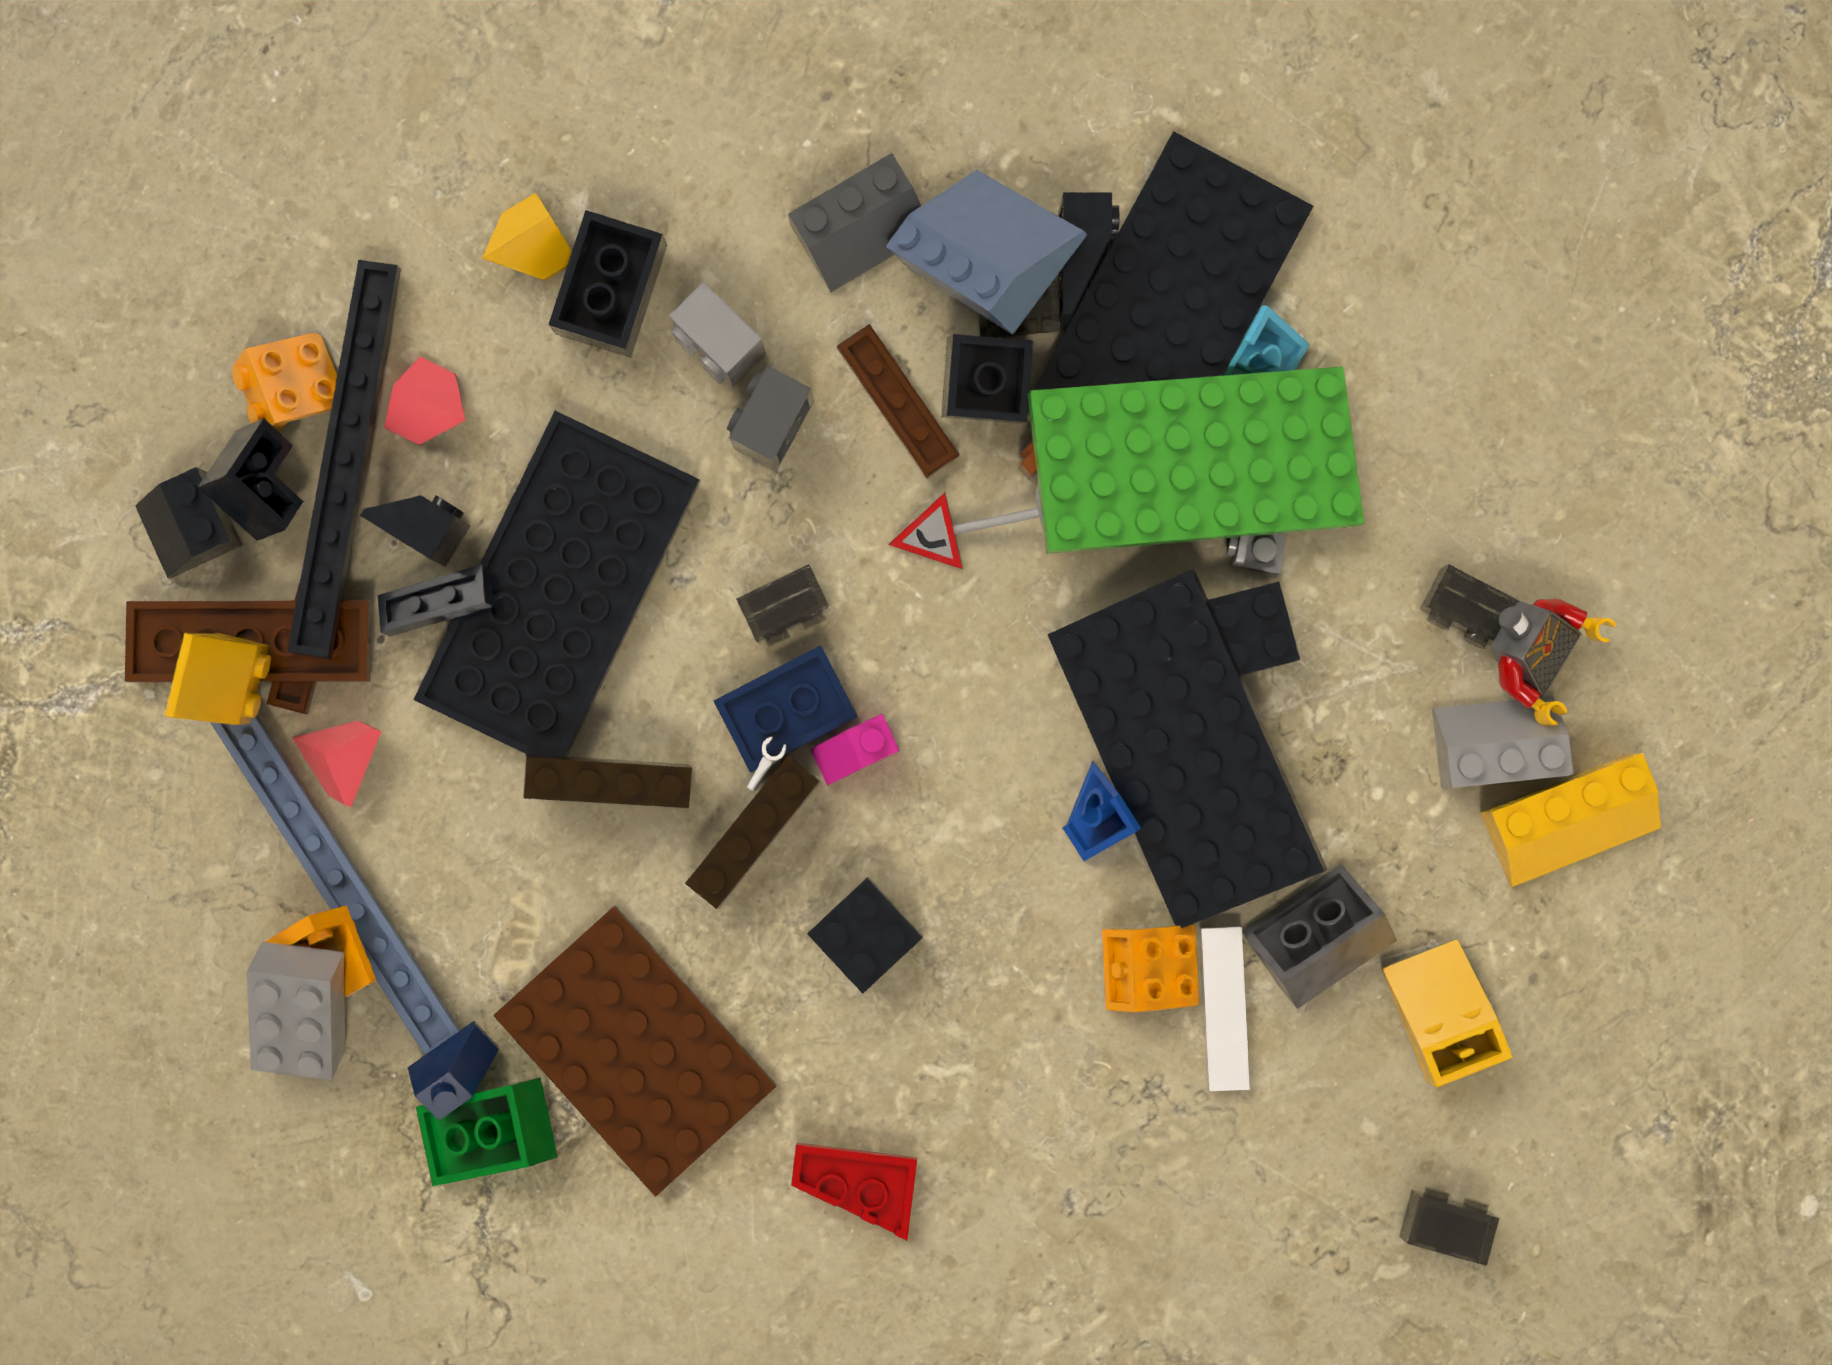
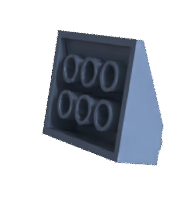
[885,170,1087,334]

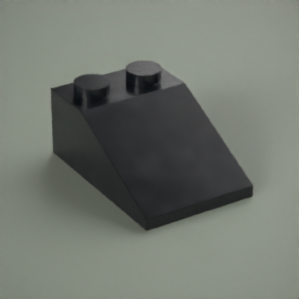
[1058,192,1120,330]

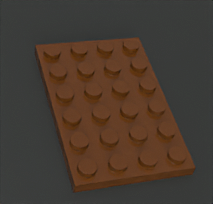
[493,905,777,1197]

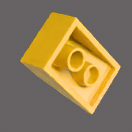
[165,633,271,725]

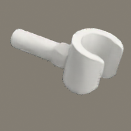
[747,737,786,792]

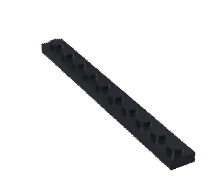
[287,260,401,660]

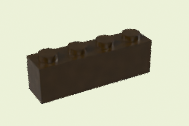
[523,754,692,808]
[685,756,821,909]

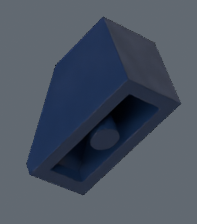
[407,1021,499,1120]

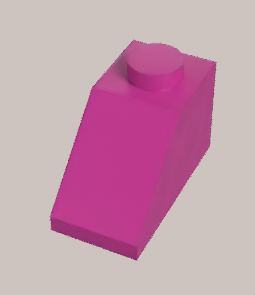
[810,714,900,786]

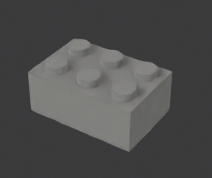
[247,942,345,1080]

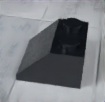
[135,467,243,579]
[360,495,471,566]

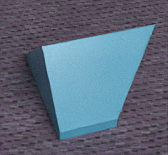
[1223,305,1310,376]

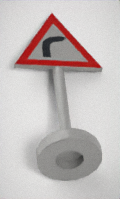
[888,486,1044,569]

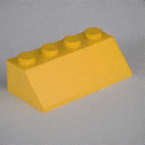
[1480,753,1661,887]

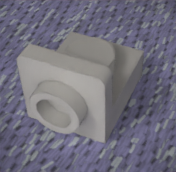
[1226,534,1287,575]

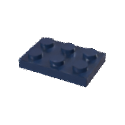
[713,645,858,773]

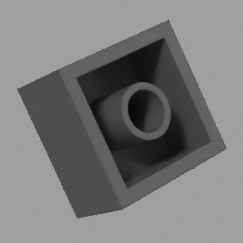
[727,366,814,472]

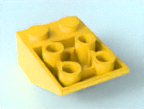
[1381,939,1513,1088]

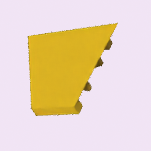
[482,192,572,281]

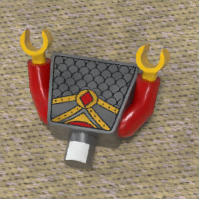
[1491,598,1617,726]

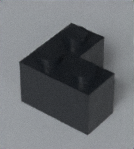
[198,418,304,541]

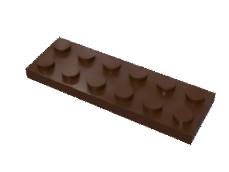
[125,600,372,683]

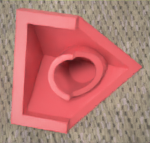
[384,357,466,446]
[292,721,381,807]

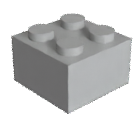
[669,282,766,387]

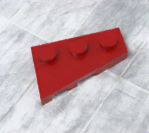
[791,1142,917,1241]

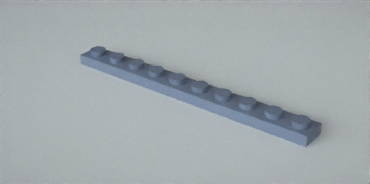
[210,715,461,1055]

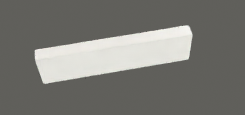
[1200,926,1250,1091]

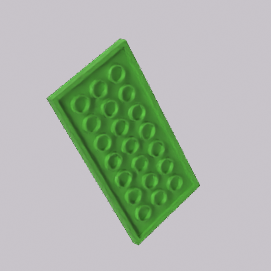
[1027,366,1364,554]

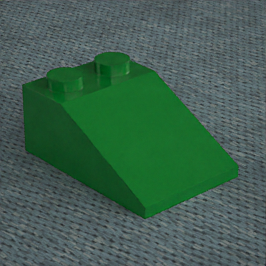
[416,1077,558,1187]

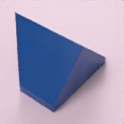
[1062,760,1141,861]

